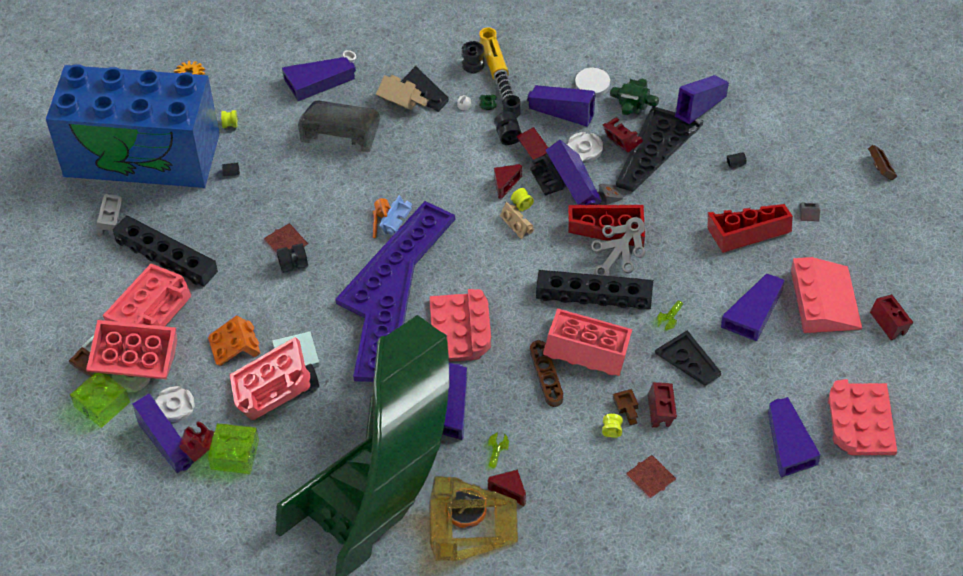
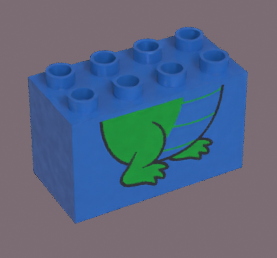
[46,64,220,188]

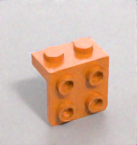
[208,315,261,366]

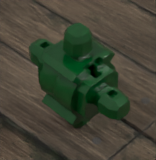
[610,78,659,116]

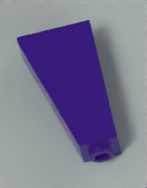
[282,57,356,101]
[675,75,729,124]
[527,85,595,127]
[546,140,602,205]
[721,273,785,341]
[442,363,468,440]
[132,393,194,473]
[768,397,821,478]

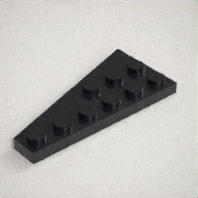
[616,106,703,192]

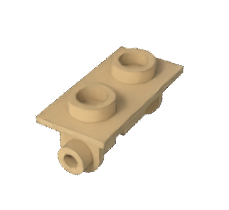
[500,202,534,239]

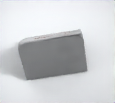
[598,184,623,205]
[800,202,820,222]

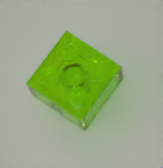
[70,373,130,428]
[208,423,259,474]

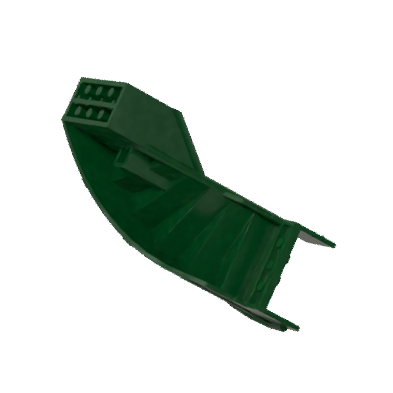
[275,315,449,576]

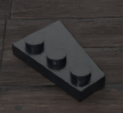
[400,66,449,112]
[655,330,721,385]

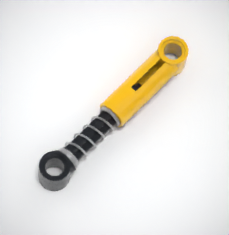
[479,27,521,118]

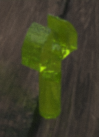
[657,300,683,330]
[488,432,509,468]

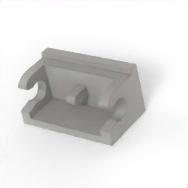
[96,194,123,235]

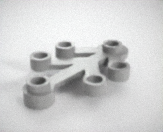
[591,217,645,276]

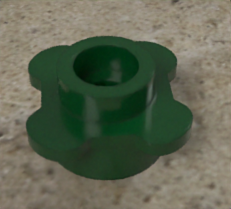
[479,95,497,110]

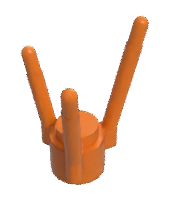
[373,198,401,238]

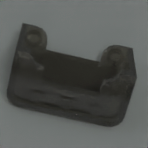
[298,100,380,152]

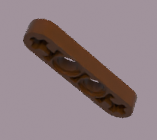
[530,340,563,407]

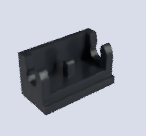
[530,154,564,196]

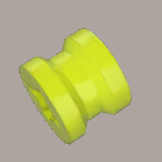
[221,110,238,129]
[511,188,534,211]
[602,414,623,438]

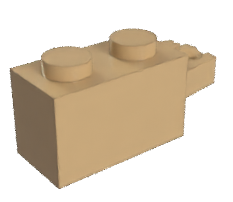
[376,75,428,110]

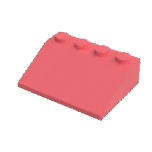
[791,257,862,333]
[543,308,632,376]
[86,320,177,380]

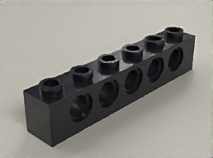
[113,215,218,287]
[536,270,654,310]

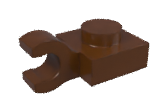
[613,389,639,426]

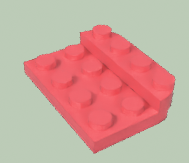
[103,264,191,326]
[430,289,491,362]
[230,337,310,420]
[828,379,897,455]

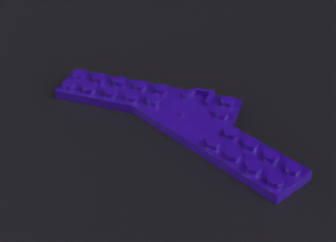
[335,201,455,382]

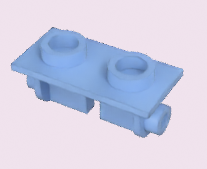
[379,195,412,235]

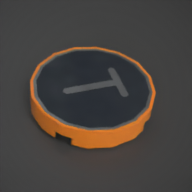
[445,489,486,528]

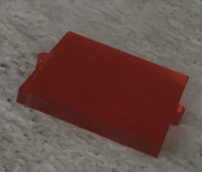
[264,223,308,253]
[626,455,676,498]

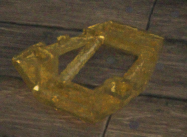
[429,476,518,561]

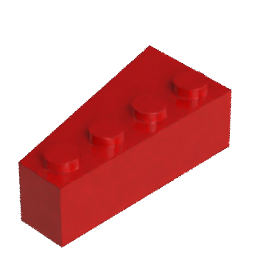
[707,204,793,253]
[568,205,645,248]

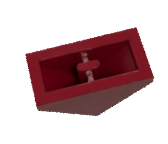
[494,164,522,200]
[488,469,526,506]

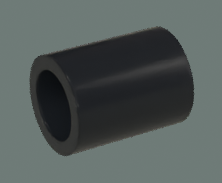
[726,152,747,168]
[222,162,240,177]

